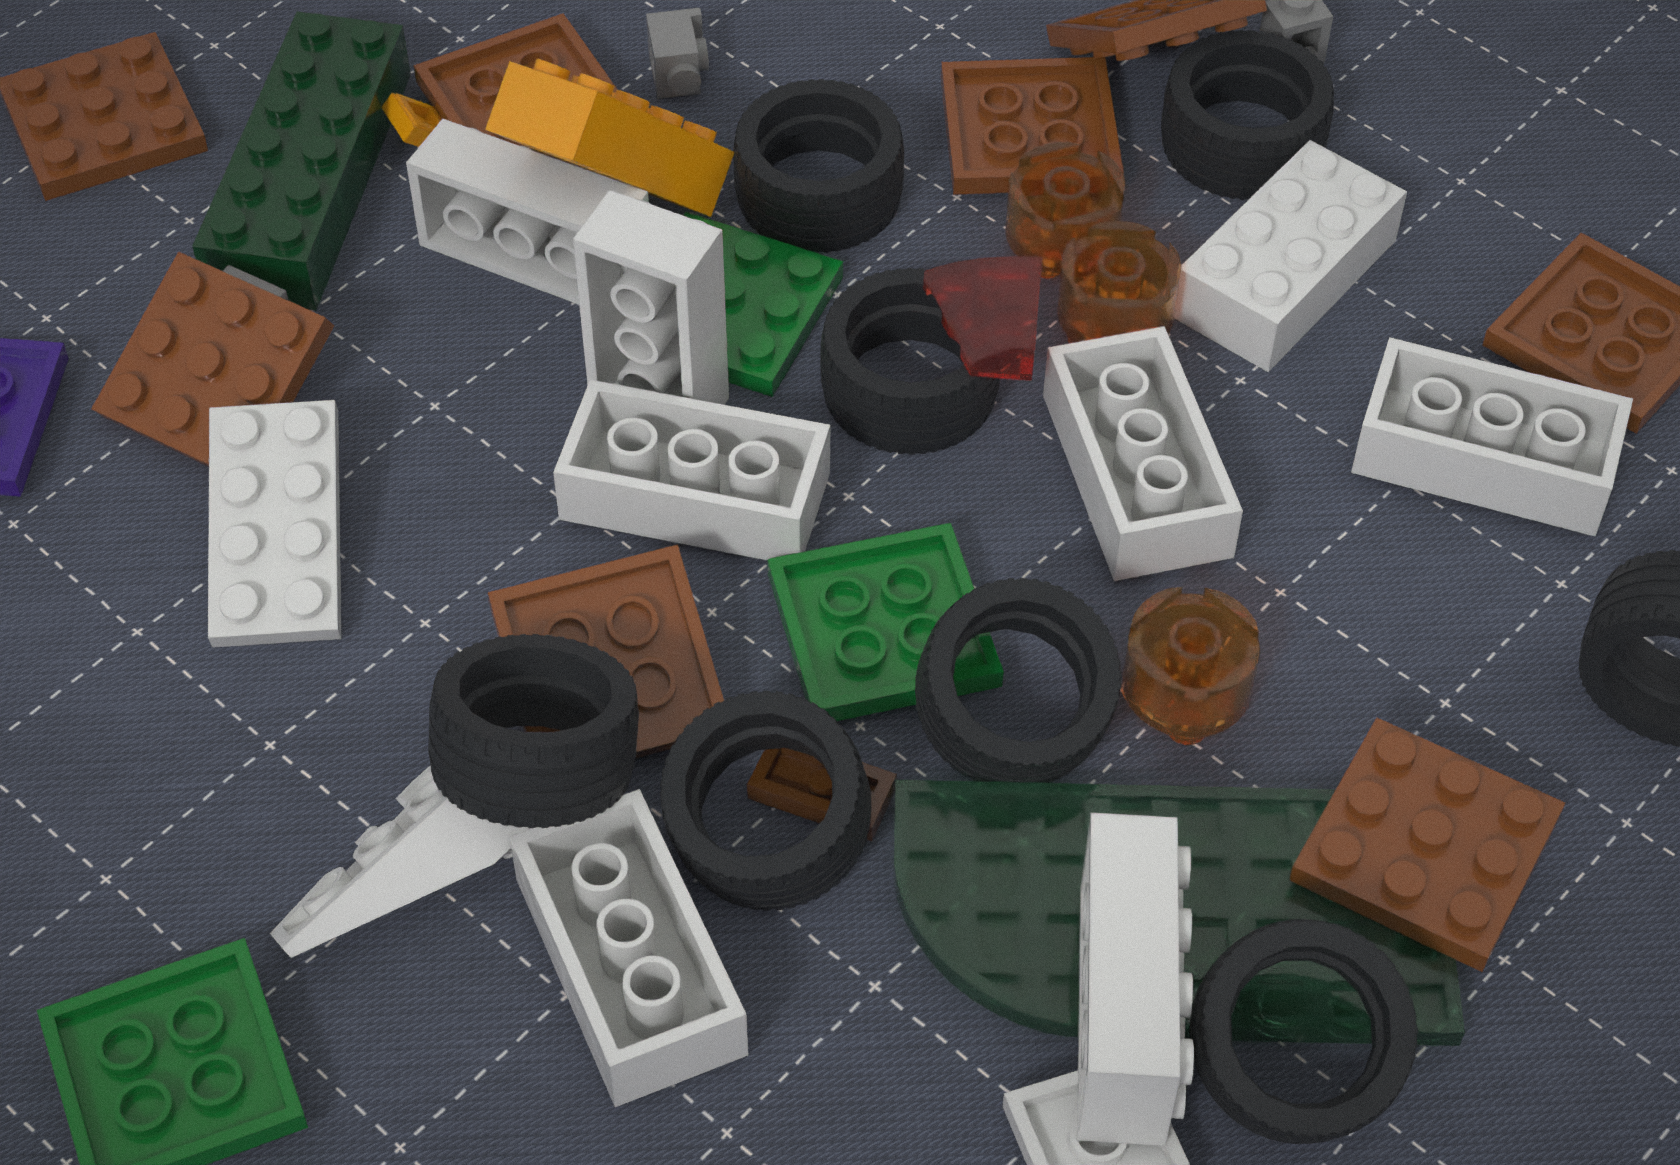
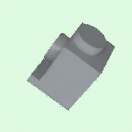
[1260,0,1333,66]
[646,8,709,99]

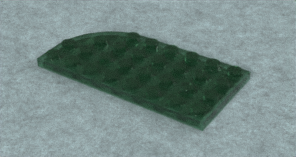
[894,780,1465,1046]

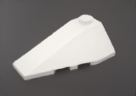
[270,766,531,958]

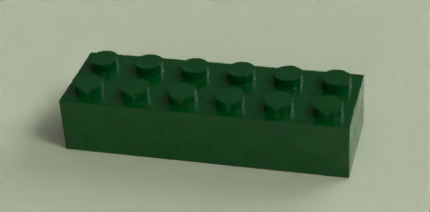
[192,11,411,310]

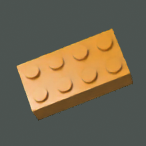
[485,59,735,217]

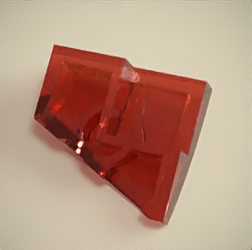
[923,256,1042,381]

